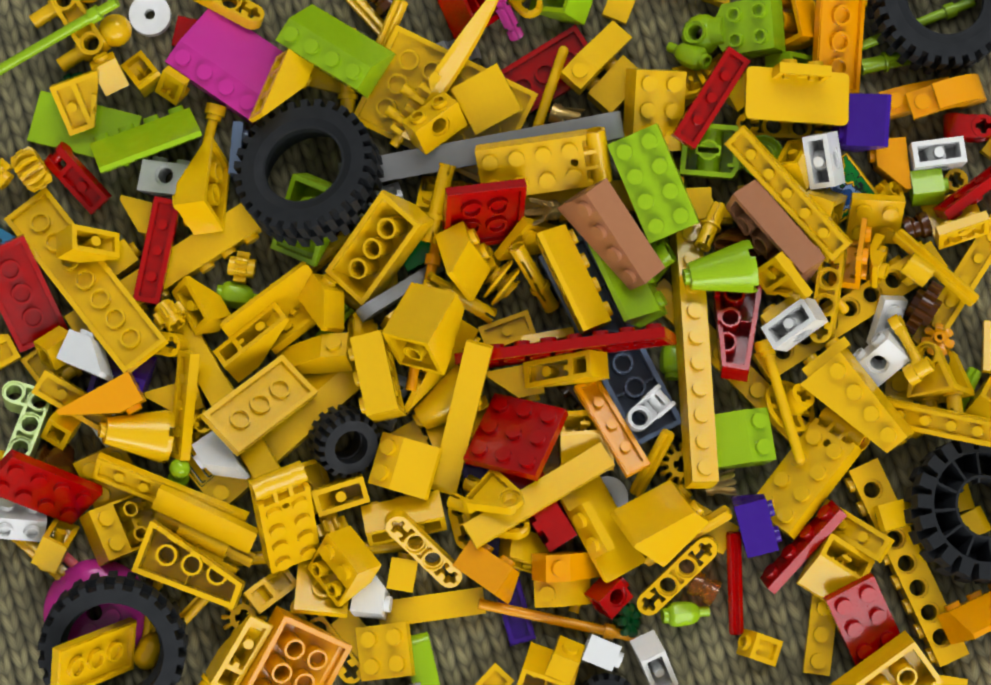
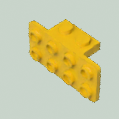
[744,59,849,126]
[220,262,316,355]
[559,476,645,583]

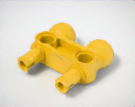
[29,0,132,72]

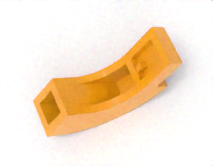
[905,74,987,120]

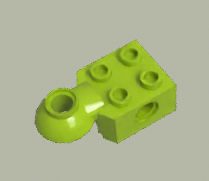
[681,0,786,59]
[679,123,783,181]

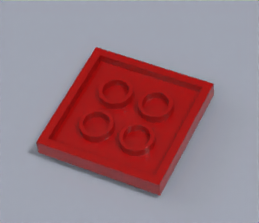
[443,178,527,246]
[463,393,568,481]

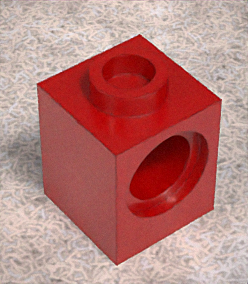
[584,576,634,619]

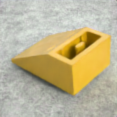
[79,494,176,566]

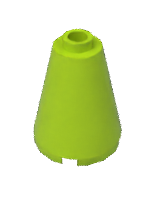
[682,240,759,293]

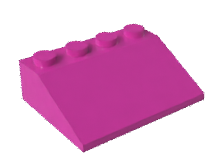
[165,9,283,126]

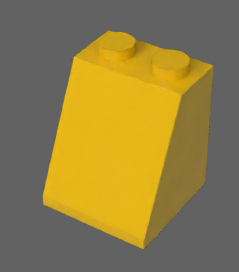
[382,282,465,375]
[610,480,709,567]

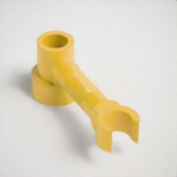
[887,314,935,386]

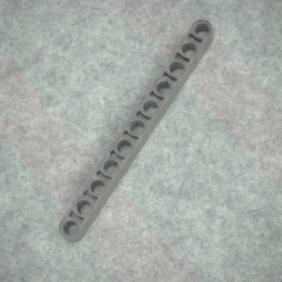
[338,111,625,182]

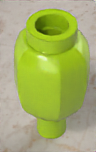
[666,42,712,71]
[216,281,258,309]
[660,332,678,381]
[660,601,710,627]

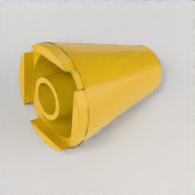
[412,364,489,430]
[98,410,175,463]

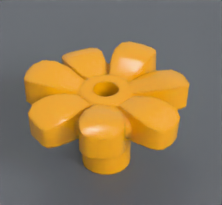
[920,323,955,356]

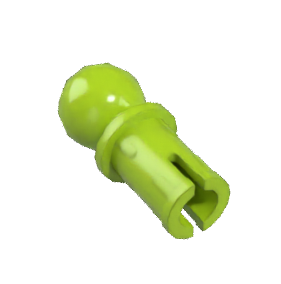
[168,459,190,486]

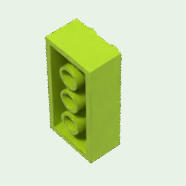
[607,123,700,243]

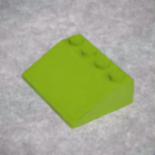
[90,105,202,174]

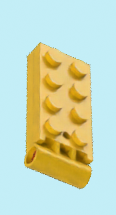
[475,126,613,196]
[757,406,871,540]
[248,460,320,574]

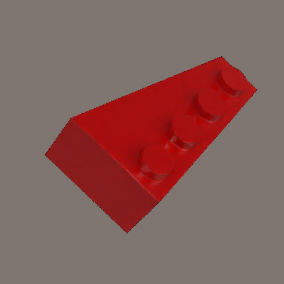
[712,285,762,382]
[500,471,577,552]

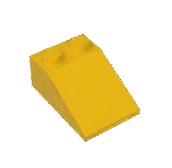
[172,136,230,235]

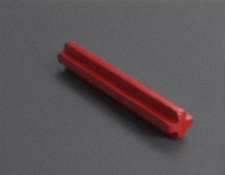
[726,531,744,635]

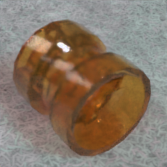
[686,571,722,606]

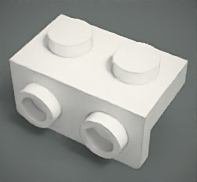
[0,498,47,542]

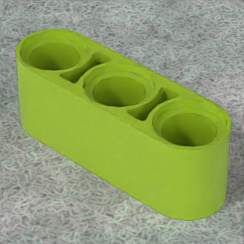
[410,631,440,685]

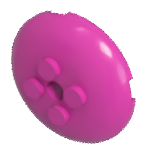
[43,559,145,649]

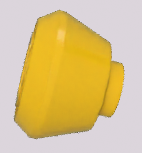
[347,312,378,337]

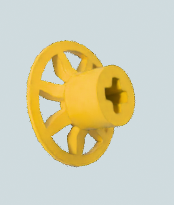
[765,380,815,433]

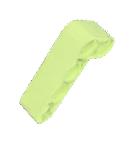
[2,380,53,459]

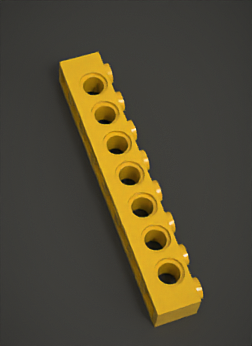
[751,240,948,383]
[844,458,970,667]

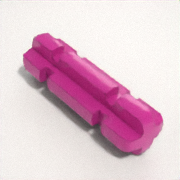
[496,0,524,41]

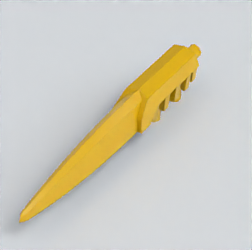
[384,0,499,149]

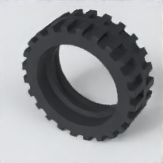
[37,571,188,685]

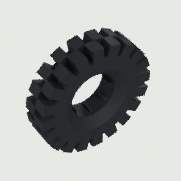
[904,440,991,584]

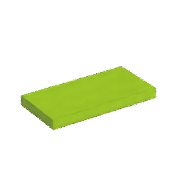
[27,90,143,168]

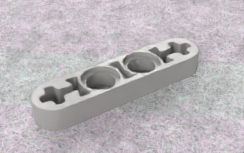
[356,263,446,323]

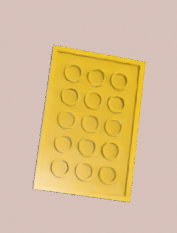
[354,24,539,183]

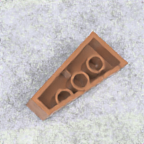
[557,178,665,290]
[725,179,825,283]

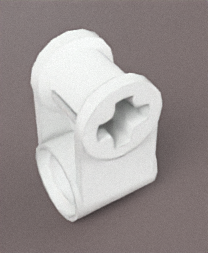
[625,383,677,432]

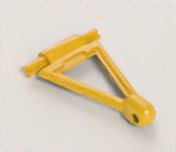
[134,512,257,670]

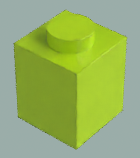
[909,168,949,207]

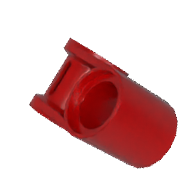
[943,113,991,143]

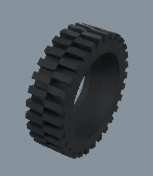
[867,0,991,75]
[233,99,384,247]

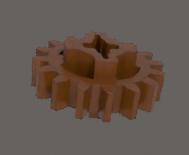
[904,280,944,335]

